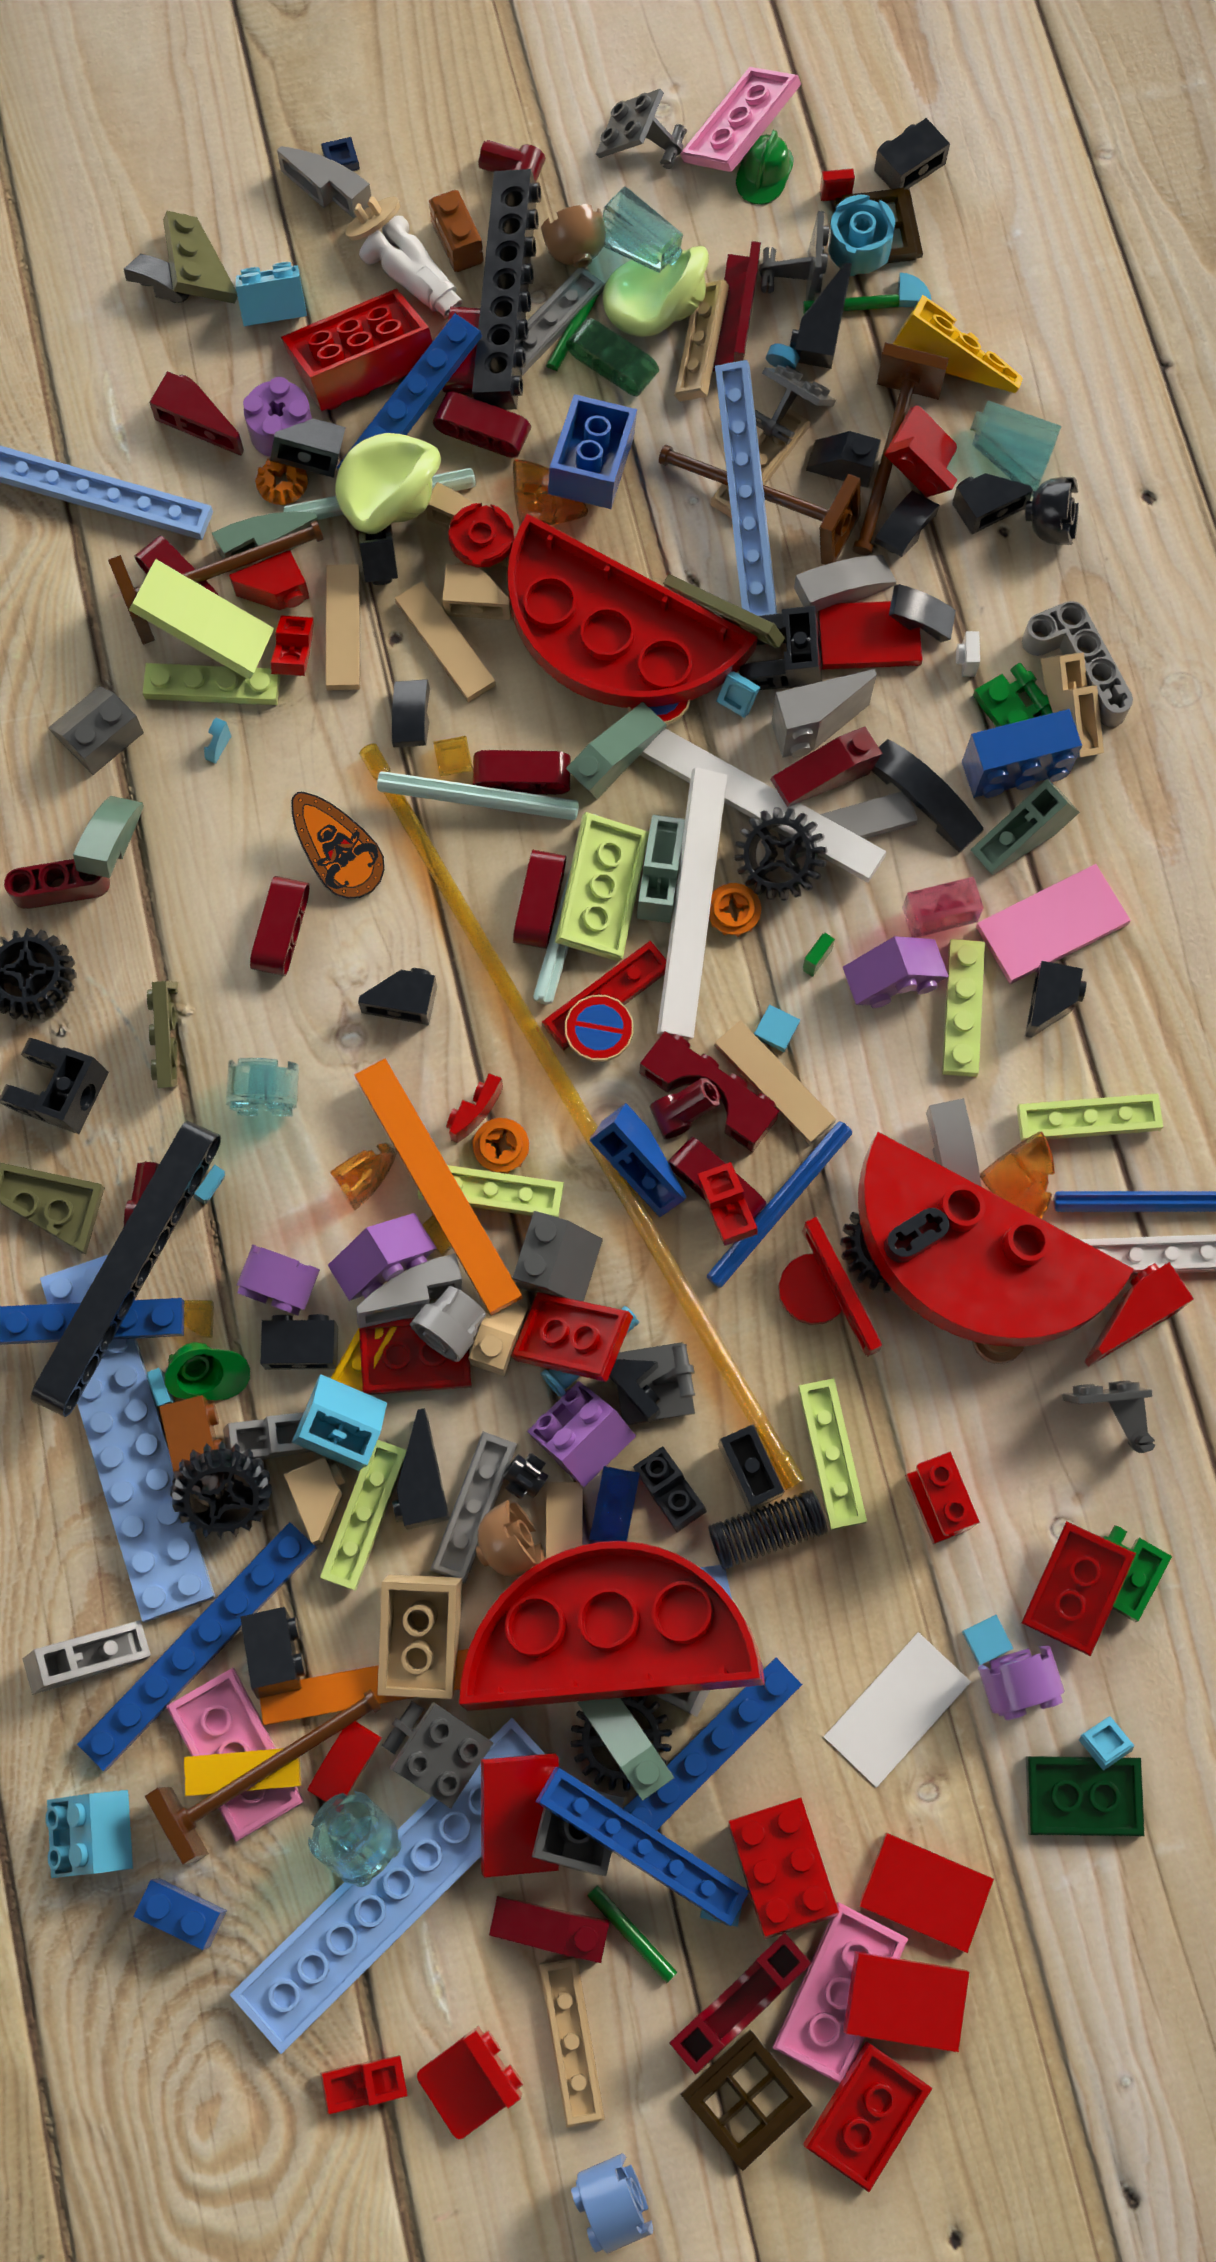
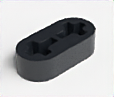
[884,1208,949,1263]

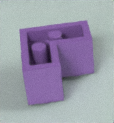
[843,936,949,1008]
[328,1213,437,1301]

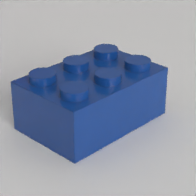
[548,394,637,509]
[962,709,1083,798]

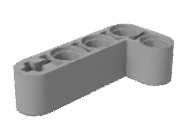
[1022,601,1133,727]

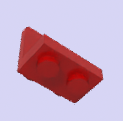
[884,405,957,497]
[417,2025,524,2139]

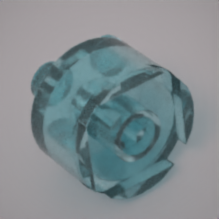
[226,1058,299,1117]
[308,1791,401,1887]

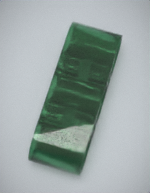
[566,318,659,397]

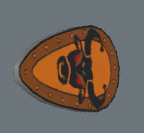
[291,792,385,899]

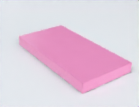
[680,67,801,172]
[976,864,1131,984]
[166,1668,304,1842]
[772,1902,908,2084]

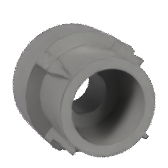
[410,1286,486,1362]

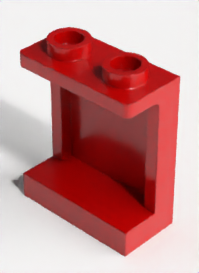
[905,1451,980,1544]

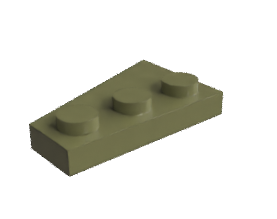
[163,211,238,304]
[147,981,178,1088]
[0,1163,105,1255]

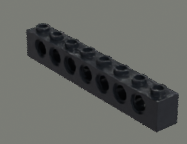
[472,169,541,410]

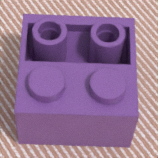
[527,1381,636,1487]

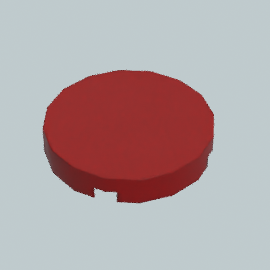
[449,503,514,568]
[778,1253,849,1325]

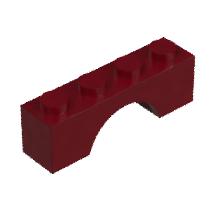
[639,1031,779,1153]
[669,1932,812,2075]

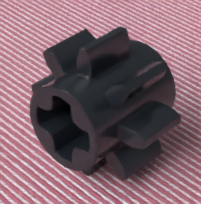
[503,1453,549,1499]

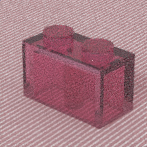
[902,876,984,938]

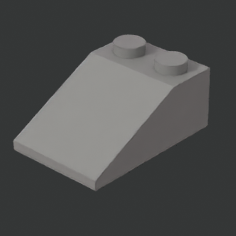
[771,669,877,758]

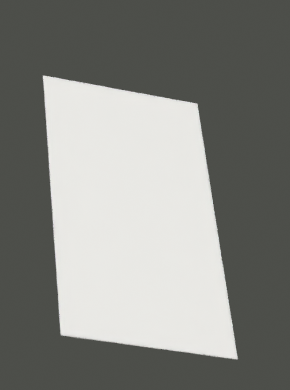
[824,1632,971,1788]

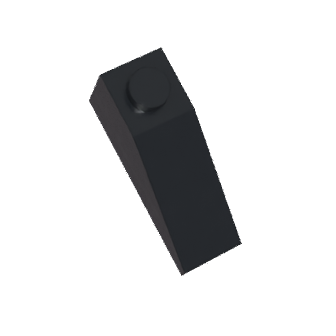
[790,263,852,369]
[392,1408,450,1530]

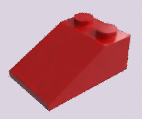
[1084,1262,1194,1367]

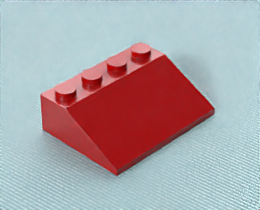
[281,288,433,412]

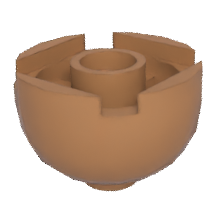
[541,205,606,268]
[476,1500,545,1577]

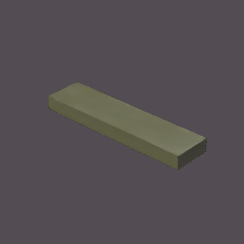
[663,574,785,648]

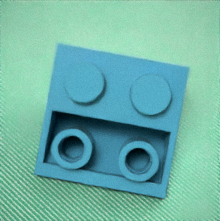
[236,262,307,326]
[292,1374,387,1471]
[46,1790,133,1878]

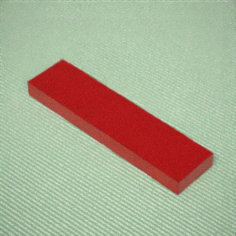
[542,940,667,1051]
[802,1216,883,1357]

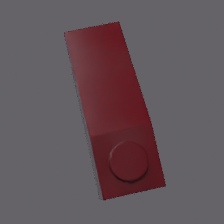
[149,371,244,456]
[770,726,883,807]
[489,1896,609,1963]

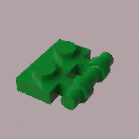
[973,663,1053,727]
[1103,1525,1172,1622]

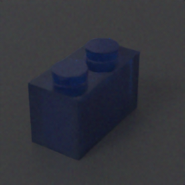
[589,1466,640,1544]

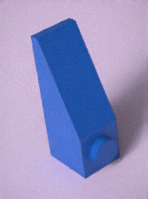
[589,1103,687,1217]

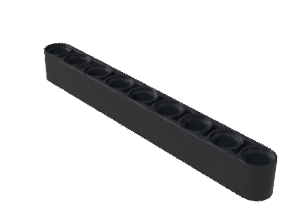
[31,1121,221,1417]

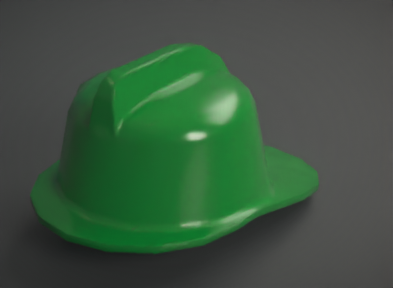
[735,130,794,205]
[164,1342,251,1401]

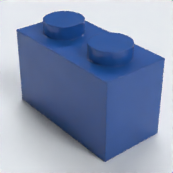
[133,1878,227,1950]

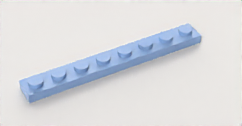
[715,360,777,616]
[0,446,213,540]

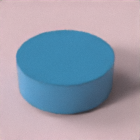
[766,343,800,369]

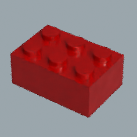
[728,1797,839,1940]

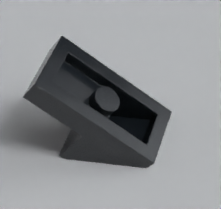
[609,1359,661,1423]

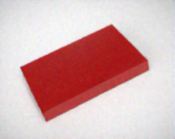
[818,601,923,670]
[511,1292,633,1382]
[359,1318,472,1395]
[1021,1521,1136,1657]
[481,1753,559,1878]
[858,1833,994,1953]
[843,1951,970,2052]
[803,2041,933,2192]

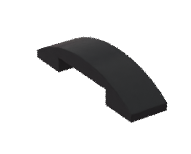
[871,739,984,853]

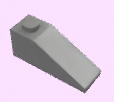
[22,1620,151,1695]

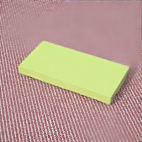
[129,559,275,680]
[555,812,649,962]

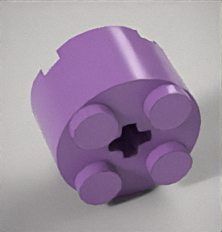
[243,377,312,457]
[237,1244,320,1316]
[978,1646,1065,1720]

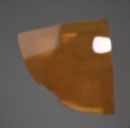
[513,459,588,525]
[980,1132,1055,1219]
[330,1143,397,1211]

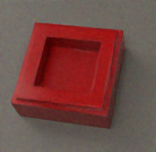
[819,168,855,201]

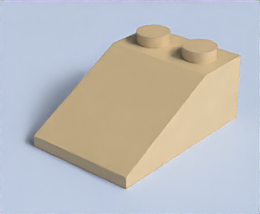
[378,1574,462,1699]

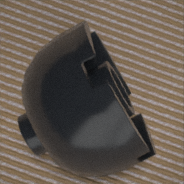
[1025,477,1079,545]

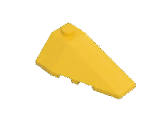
[893,295,1023,394]

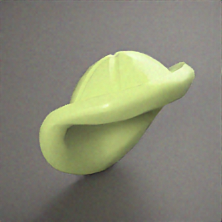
[603,246,709,337]
[335,433,441,534]

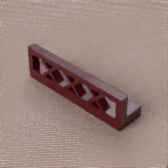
[712,241,761,372]

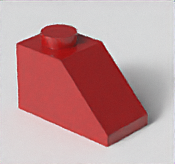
[229,550,310,611]

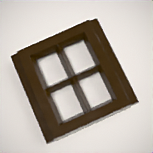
[835,188,923,264]
[681,2029,813,2171]

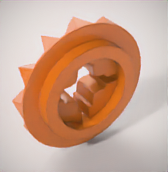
[255,458,308,505]
[709,883,761,937]
[473,1118,529,1174]

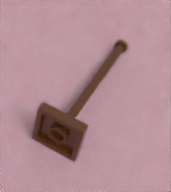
[852,342,949,556]
[659,445,861,565]
[108,521,324,645]
[145,1689,382,1865]

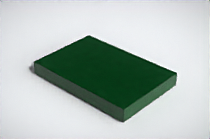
[1026,1756,1145,1836]

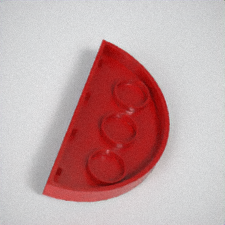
[508,513,758,708]
[858,1132,1134,1347]
[459,1541,765,1711]

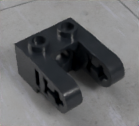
[739,605,822,691]
[0,1038,109,1134]

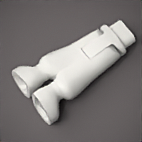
[359,216,463,318]

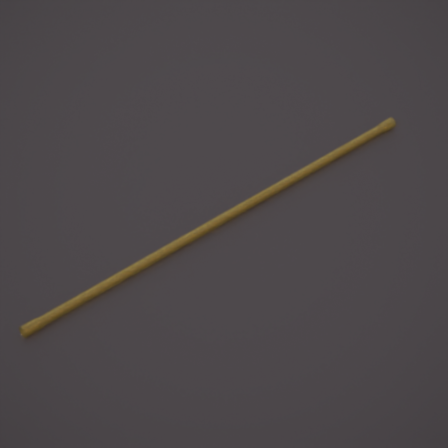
[359,743,805,1490]

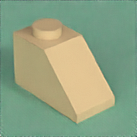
[442,563,511,620]
[469,1303,528,1377]
[284,1457,345,1546]

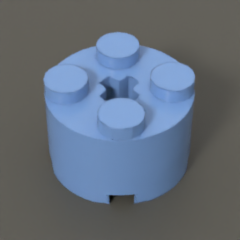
[571,2153,653,2254]

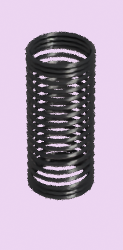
[708,1489,828,1570]

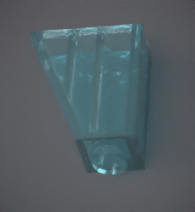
[602,186,683,273]
[970,400,1062,496]

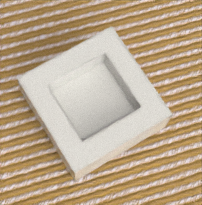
[956,631,980,677]

